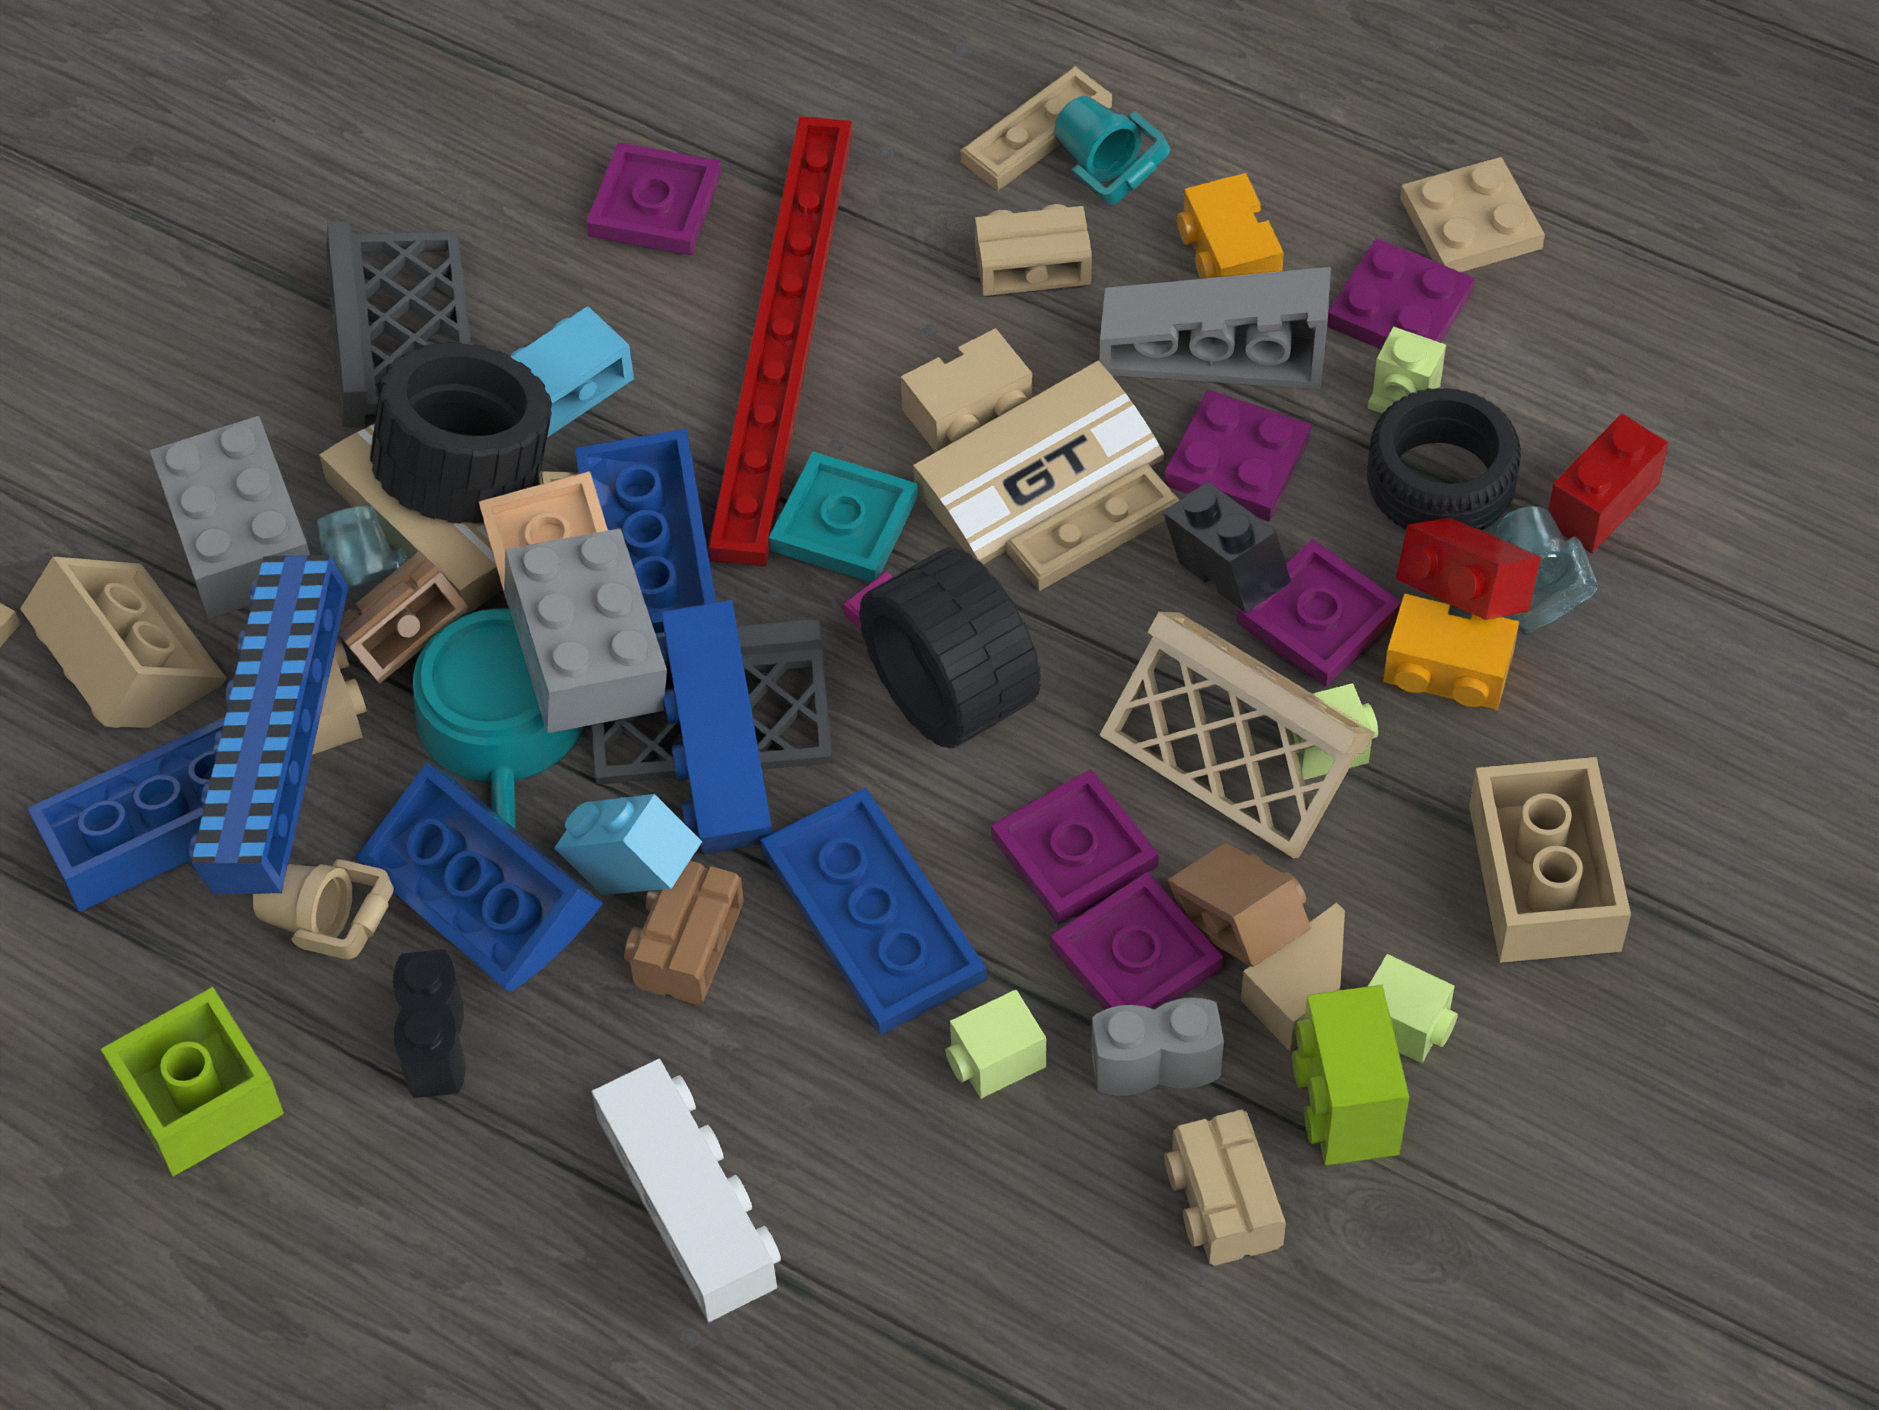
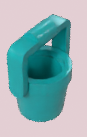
[1054,96,1170,205]

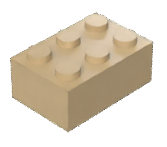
[1469,757,1631,963]

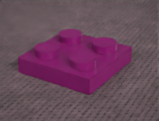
[586,142,722,255]
[1327,238,1475,349]
[1164,389,1312,522]
[1236,539,1402,687]
[991,769,1159,925]
[1050,872,1223,1010]

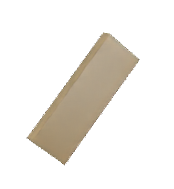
[960,66,1112,191]
[1006,463,1180,591]

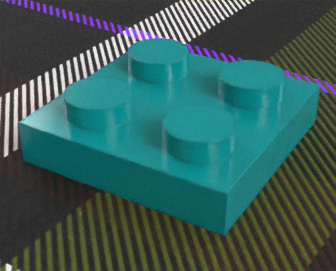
[769,451,918,583]

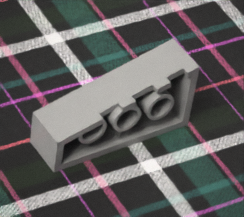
[1099,267,1331,389]

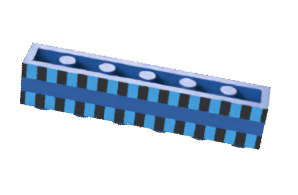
[189,555,349,894]

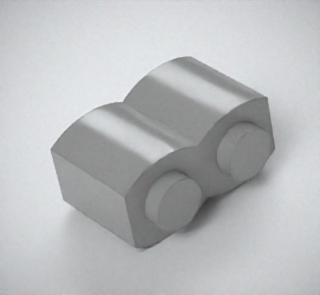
[1091,998,1224,1096]

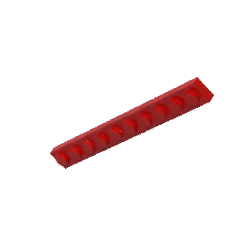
[708,116,853,566]

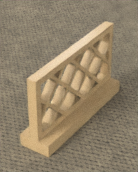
[1100,612,1375,858]

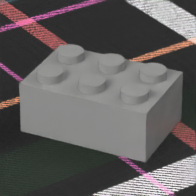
[150,416,310,619]
[504,528,667,733]

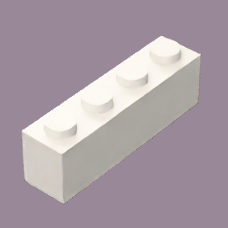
[591,1058,781,1323]

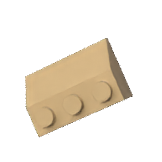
[20,557,226,728]

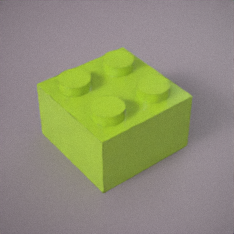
[1292,984,1409,1166]
[101,987,284,1177]

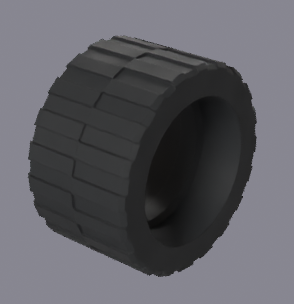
[370,342,552,524]
[859,547,1041,749]

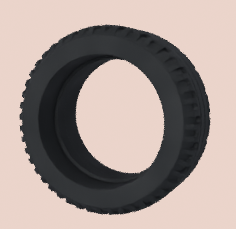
[1367,388,1521,530]

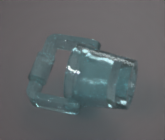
[317,504,408,587]
[1497,506,1598,634]

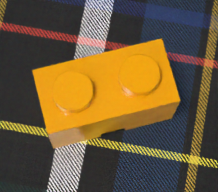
[1177,173,1284,279]
[1383,593,1520,710]

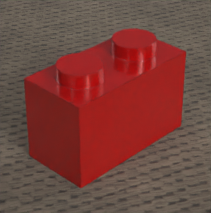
[1546,413,1669,553]
[1396,518,1541,620]

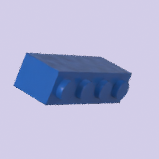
[655,600,773,855]

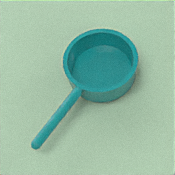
[413,609,585,830]

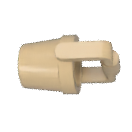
[253,859,394,960]

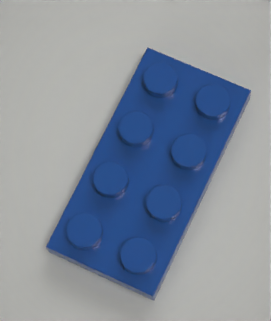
[761,787,987,1035]

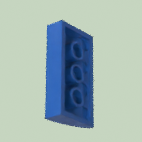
[575,429,717,633]
[27,716,226,912]
[355,762,603,992]

